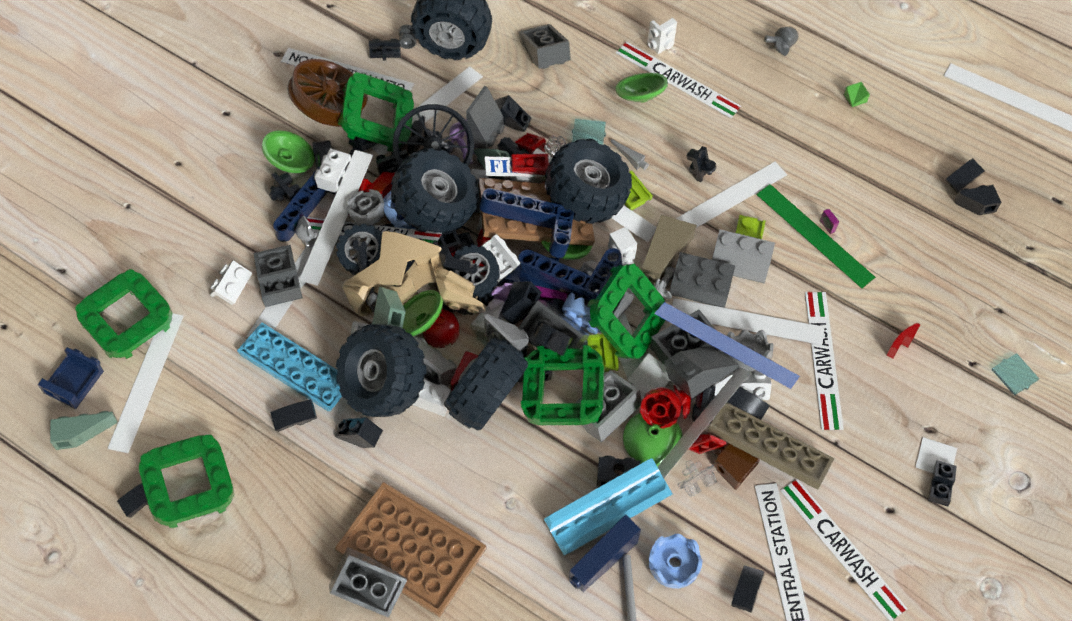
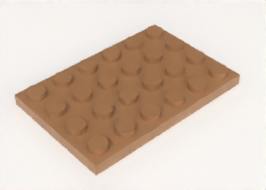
[478,178,595,246]
[334,482,487,618]

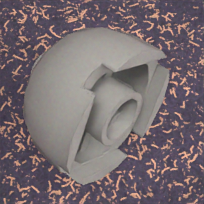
[347,190,384,226]

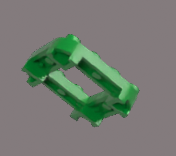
[338,72,414,152]
[588,264,665,359]
[75,269,173,359]
[520,345,604,426]
[139,434,234,528]

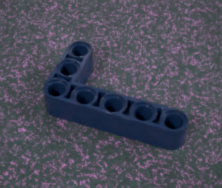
[273,166,336,242]
[479,188,573,258]
[518,248,623,301]

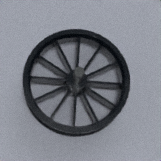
[393,104,474,166]

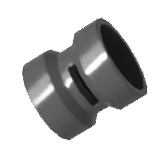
[399,25,416,49]

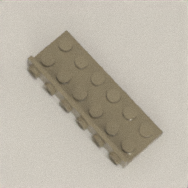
[707,402,835,490]

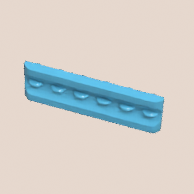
[237,323,342,411]
[544,458,673,556]

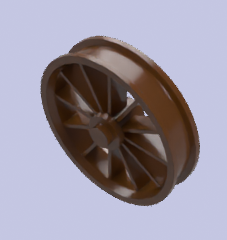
[287,59,368,127]

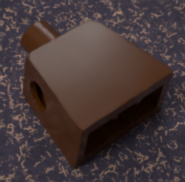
[710,443,760,490]

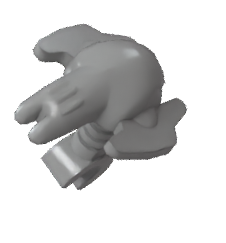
[296,216,341,247]
[653,266,675,300]

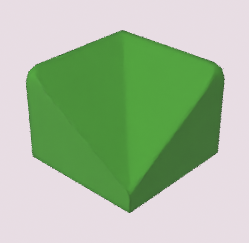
[844,82,870,107]

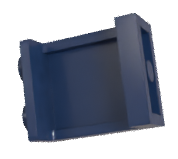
[38,347,104,409]

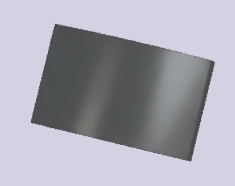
[254,245,303,307]

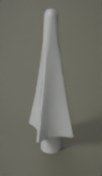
[610,139,649,170]

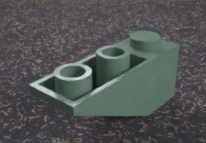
[50,411,117,450]

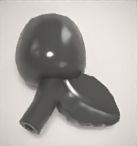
[764,26,799,56]

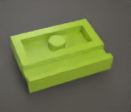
[625,170,652,210]
[736,215,766,239]
[587,334,619,372]

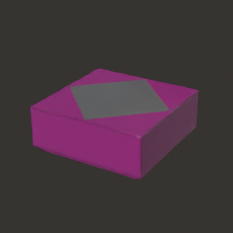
[820,208,839,234]

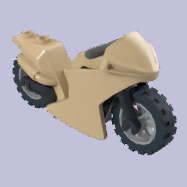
[336,224,500,316]

